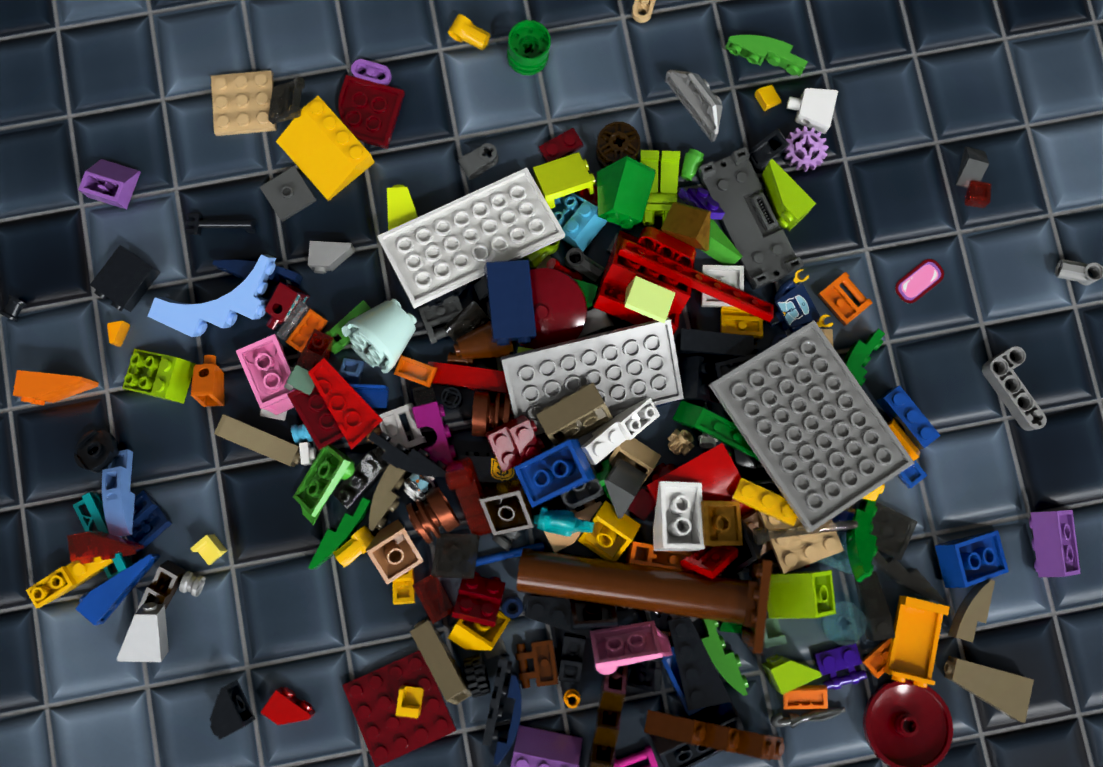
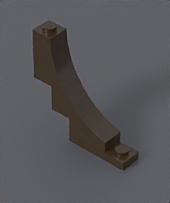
[587,665,628,767]

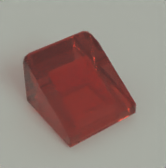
[965,180,991,208]

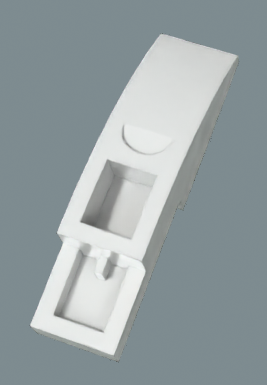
[581,398,660,465]

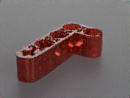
[445,457,492,538]

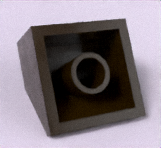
[479,479,534,536]

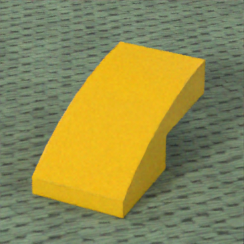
[392,568,415,605]

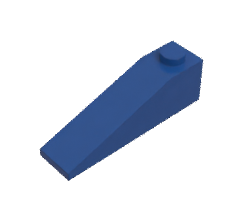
[75,554,161,626]

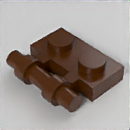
[515,639,558,688]

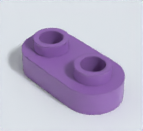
[351,59,392,86]

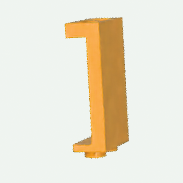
[885,595,950,688]

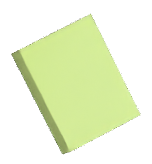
[624,276,675,323]

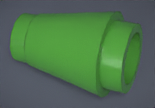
[680,149,704,181]

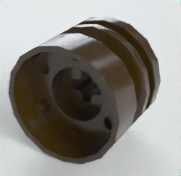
[596,122,640,169]

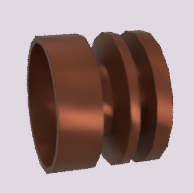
[472,392,514,437]
[406,487,460,544]

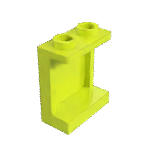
[533,152,596,209]

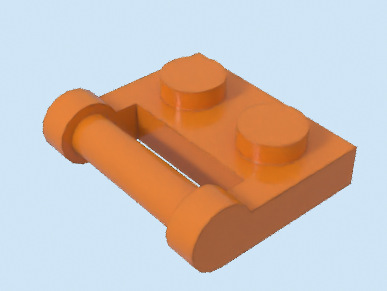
[818,272,873,326]

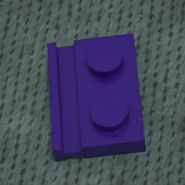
[678,187,725,220]

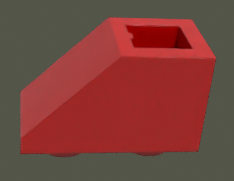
[260,687,316,725]

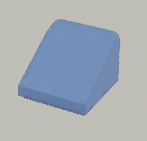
[339,358,364,384]

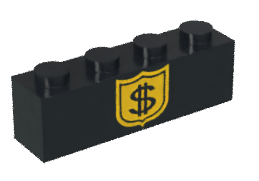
[459,452,522,483]

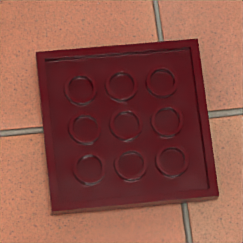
[342,650,457,767]

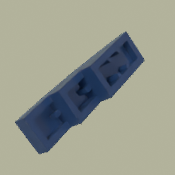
[212,260,303,285]

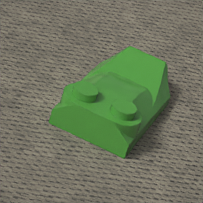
[293,445,355,525]

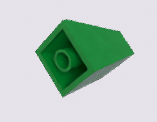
[597,156,656,229]

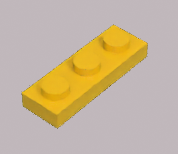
[732,478,797,526]

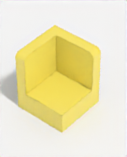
[190,535,228,565]

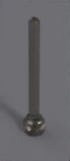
[753,520,859,545]

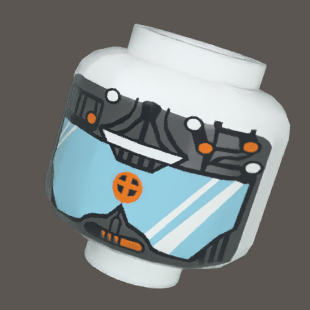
[404,473,435,501]

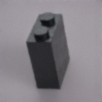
[90,245,161,312]

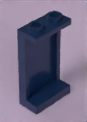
[484,260,537,346]

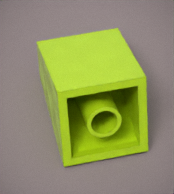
[767,570,836,618]

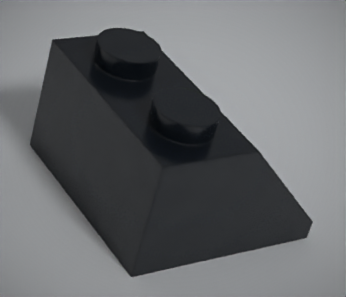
[210,680,256,740]

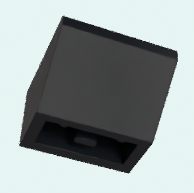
[678,356,722,403]

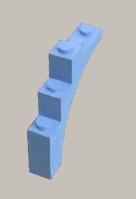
[147,254,276,337]

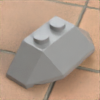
[665,70,722,142]

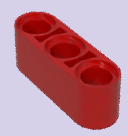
[637,227,696,268]

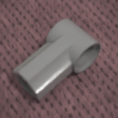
[1055,259,1103,285]

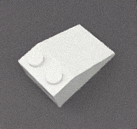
[653,481,705,552]

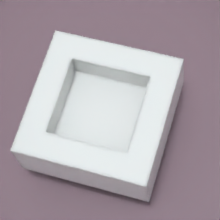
[299,442,316,466]

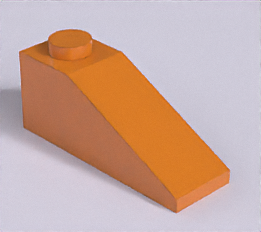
[625,541,694,572]

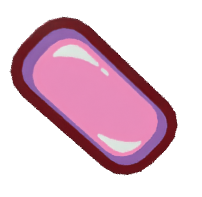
[895,259,944,303]

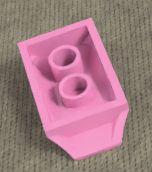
[236,334,296,415]
[590,621,673,675]

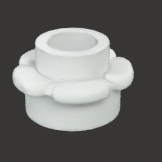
[698,433,719,449]

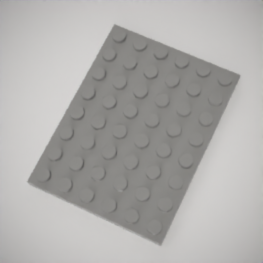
[709,320,914,533]

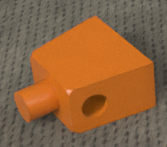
[191,355,225,407]

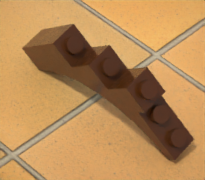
[644,710,784,760]

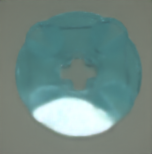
[821,601,867,646]

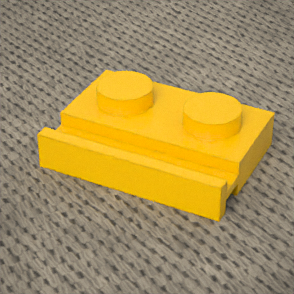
[720,306,763,339]

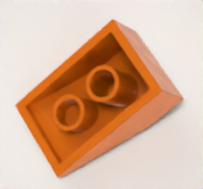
[13,370,99,406]

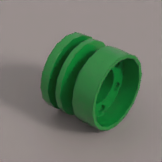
[507,20,551,76]

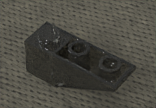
[333,447,389,509]

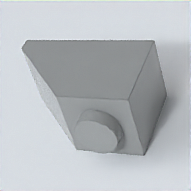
[308,241,355,274]

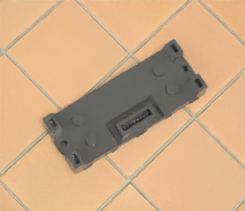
[697,147,804,291]

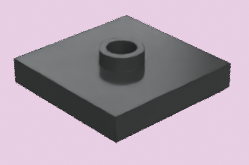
[260,166,317,222]

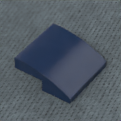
[126,490,172,552]

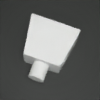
[786,88,838,134]

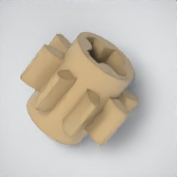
[667,429,694,456]

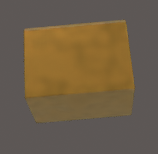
[661,202,711,251]

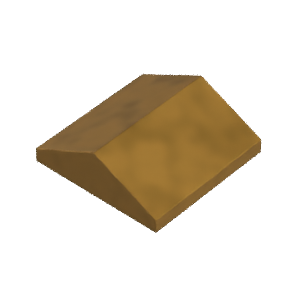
[701,501,743,546]

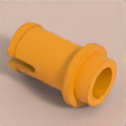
[563,689,581,708]

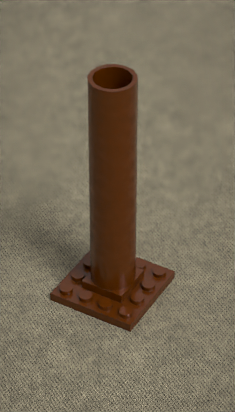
[517,548,773,654]

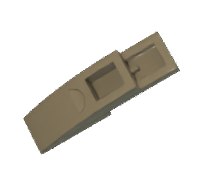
[369,451,410,531]

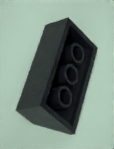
[650,702,744,767]

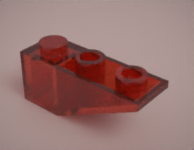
[67,531,144,565]

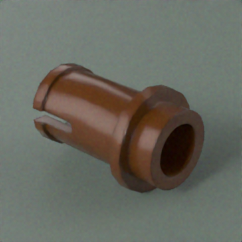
[448,352,475,367]

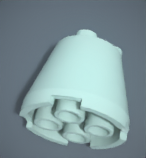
[342,298,417,373]

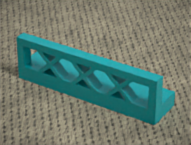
[73,492,133,579]

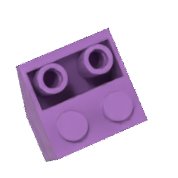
[78,159,141,210]

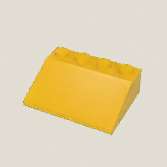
[276,95,375,201]

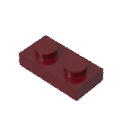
[538,128,583,163]

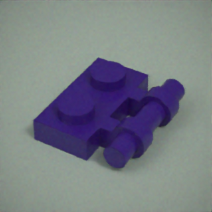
[813,642,867,690]

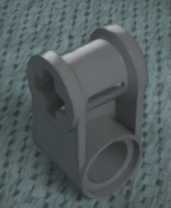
[458,143,499,180]

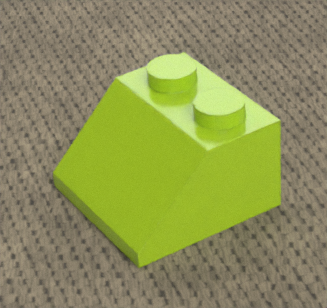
[762,654,822,695]

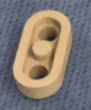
[632,0,656,23]

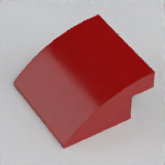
[593,231,695,335]
[646,442,754,517]

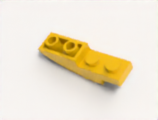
[26,542,113,609]

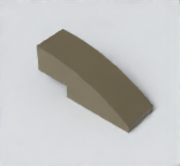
[948,579,995,642]

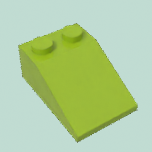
[761,159,816,231]

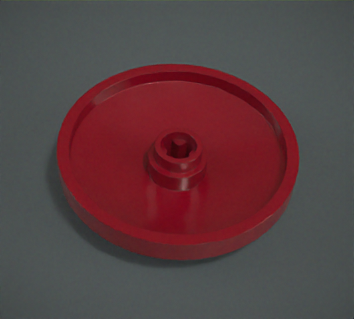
[516,268,588,349]
[863,680,953,767]

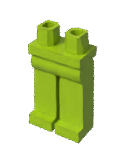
[639,150,680,226]

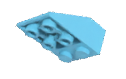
[551,193,607,251]

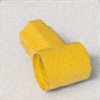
[448,14,491,51]
[333,525,374,567]

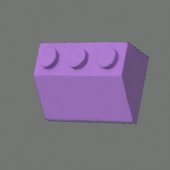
[1029,510,1081,577]
[511,725,583,767]

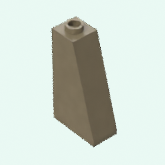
[214,414,301,467]
[410,620,472,705]
[944,656,1034,723]

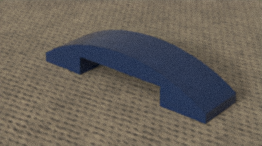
[493,672,522,765]

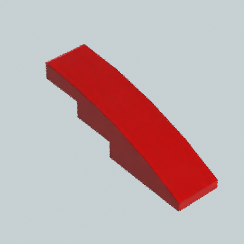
[428,361,508,394]

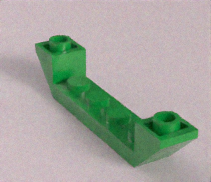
[672,401,760,462]

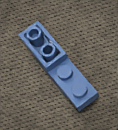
[102,449,135,538]

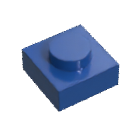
[898,460,928,489]

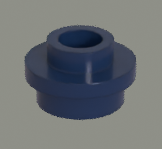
[502,596,523,618]

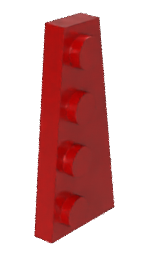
[308,358,383,450]

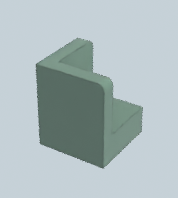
[284,365,315,395]
[763,618,787,648]

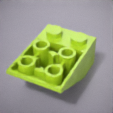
[122,349,196,404]

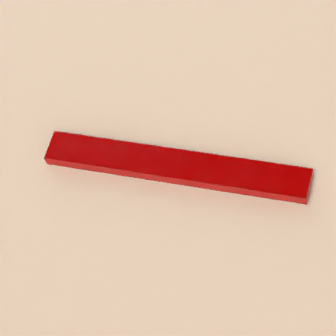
[618,238,774,322]

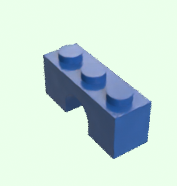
[876,385,941,449]

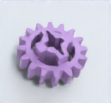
[784,126,828,172]

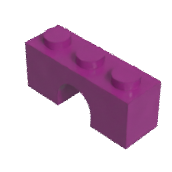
[412,400,457,465]

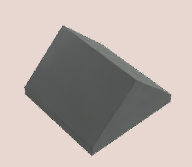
[604,459,647,519]

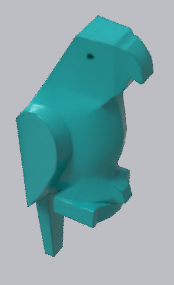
[533,507,594,537]

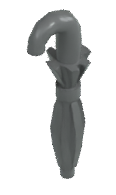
[770,707,846,729]

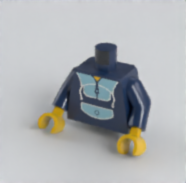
[767,269,833,333]

